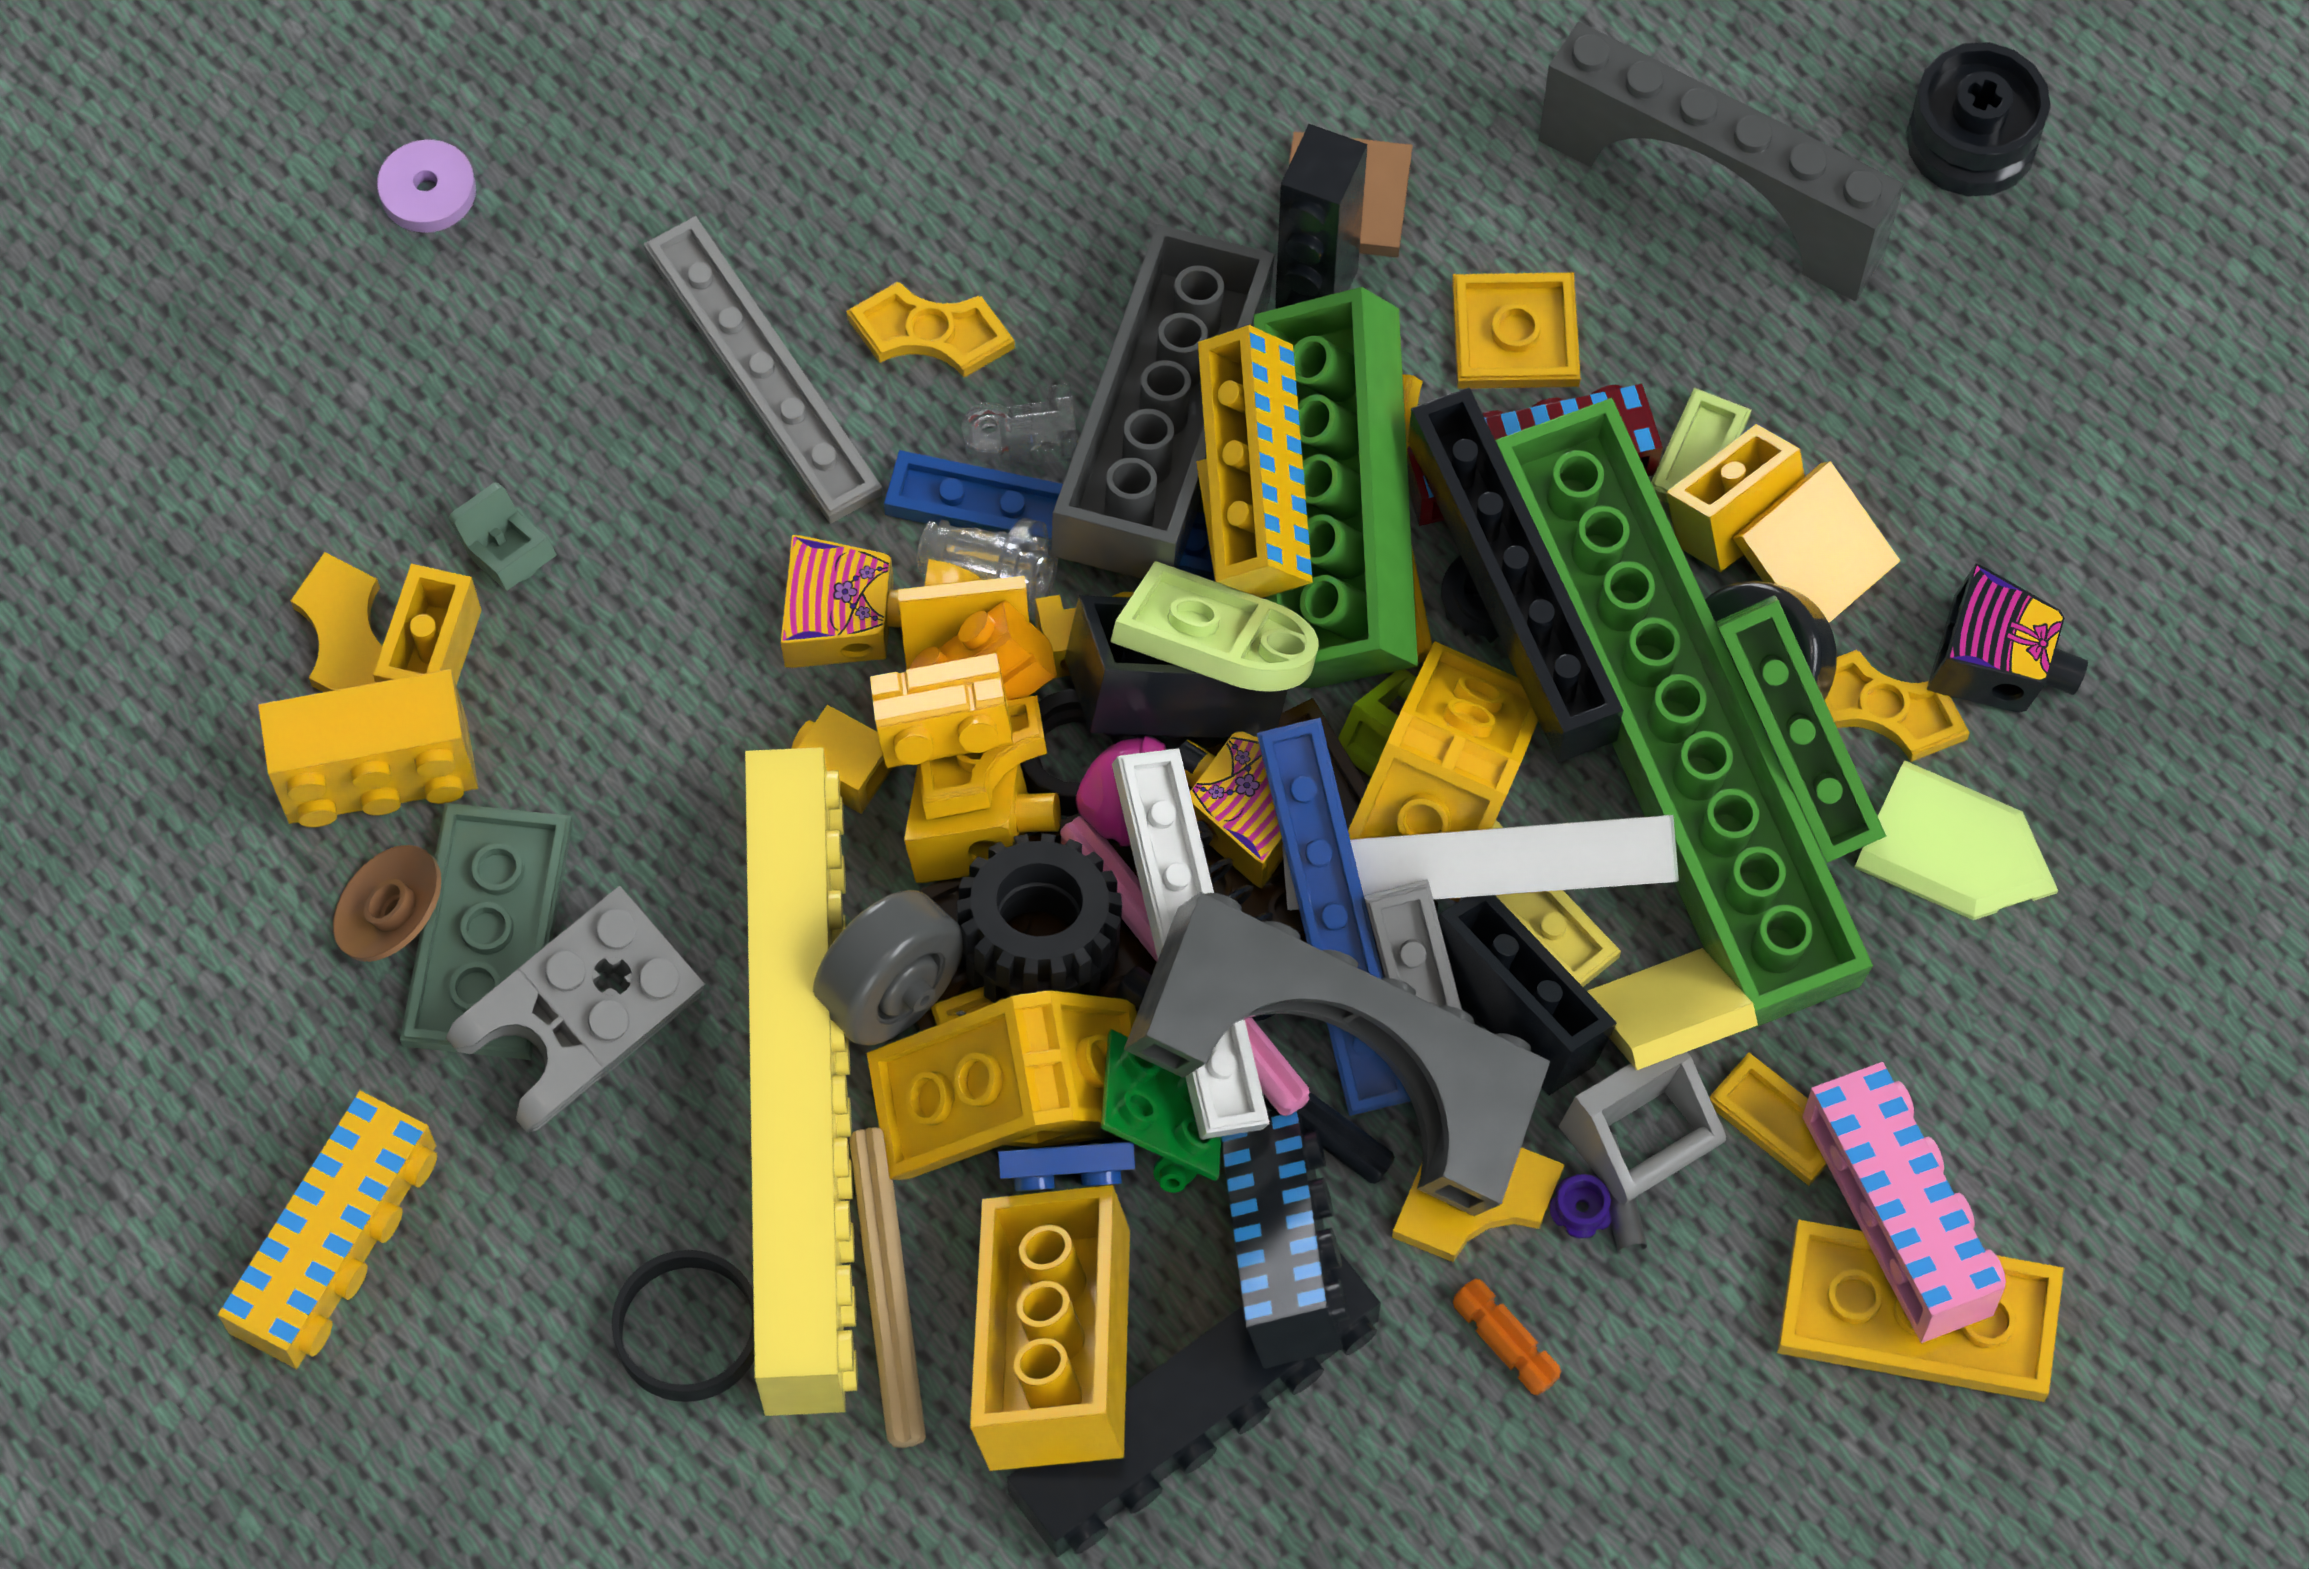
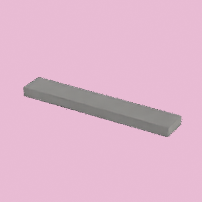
[644,216,883,524]

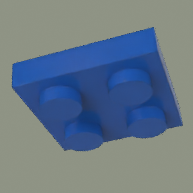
[998,1142,1135,1191]

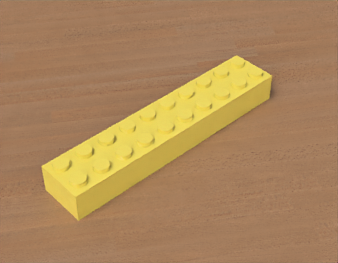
[745,747,858,1416]

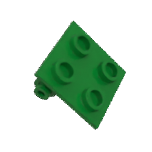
[1101,1029,1221,1193]

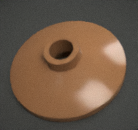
[333,845,441,962]

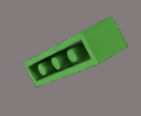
[1716,595,1886,863]

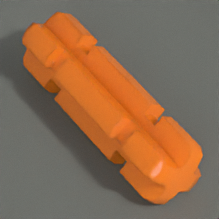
[1453,1278,1561,1395]

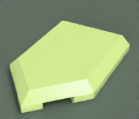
[1854,760,2058,920]

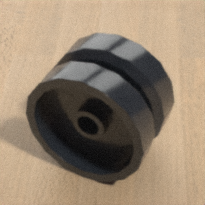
[1906,42,2051,197]

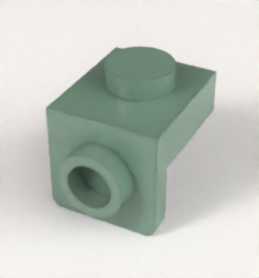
[449,482,557,591]

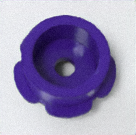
[1549,1174,1612,1239]

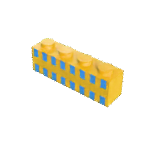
[1198,325,1313,598]
[218,1090,437,1369]

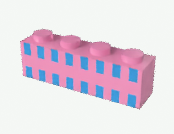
[1802,1062,2006,1343]

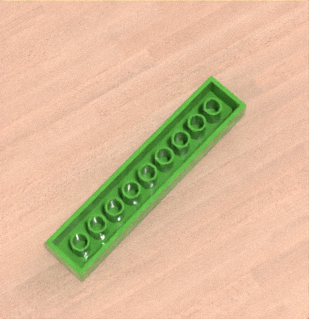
[1495,398,1873,1033]

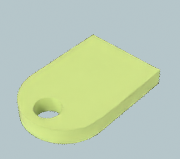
[1111,561,1319,691]

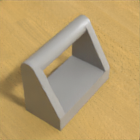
[1559,1052,1726,1204]

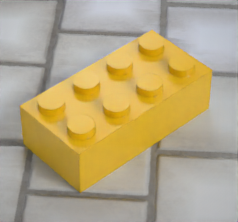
[970,1185,1130,1471]

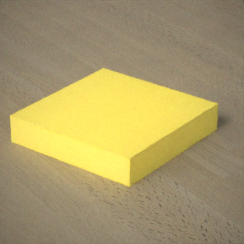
[1587,948,1758,1070]

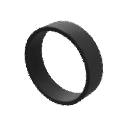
[612,1250,755,1402]

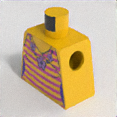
[781,535,902,668]
[1179,731,1283,889]

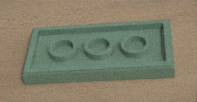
[400,803,573,1060]

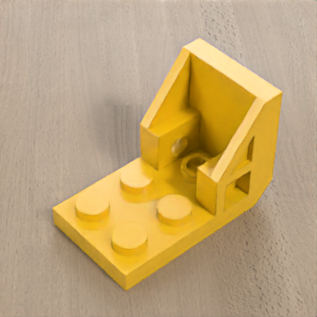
[1348,641,1538,902]
[867,990,1137,1180]

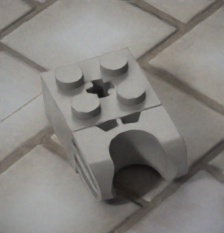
[446,885,705,1133]

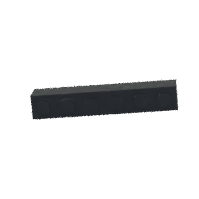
[1408,387,1624,763]
[1007,1251,1381,1558]

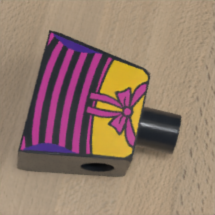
[1927,564,2088,713]

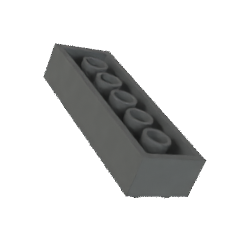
[1051,224,1275,579]

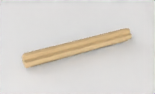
[849,1127,926,1448]

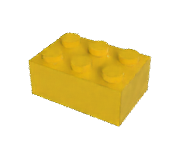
[258,669,478,827]

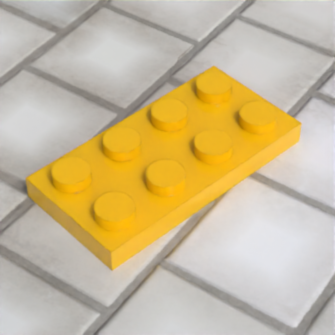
[1777,1219,2064,1402]

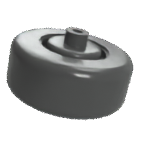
[813,890,963,1045]

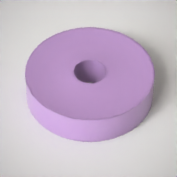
[377,140,476,232]

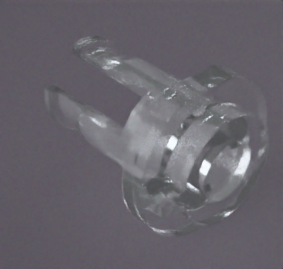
[917,518,1058,613]

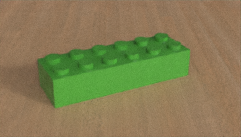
[1254,287,1418,688]

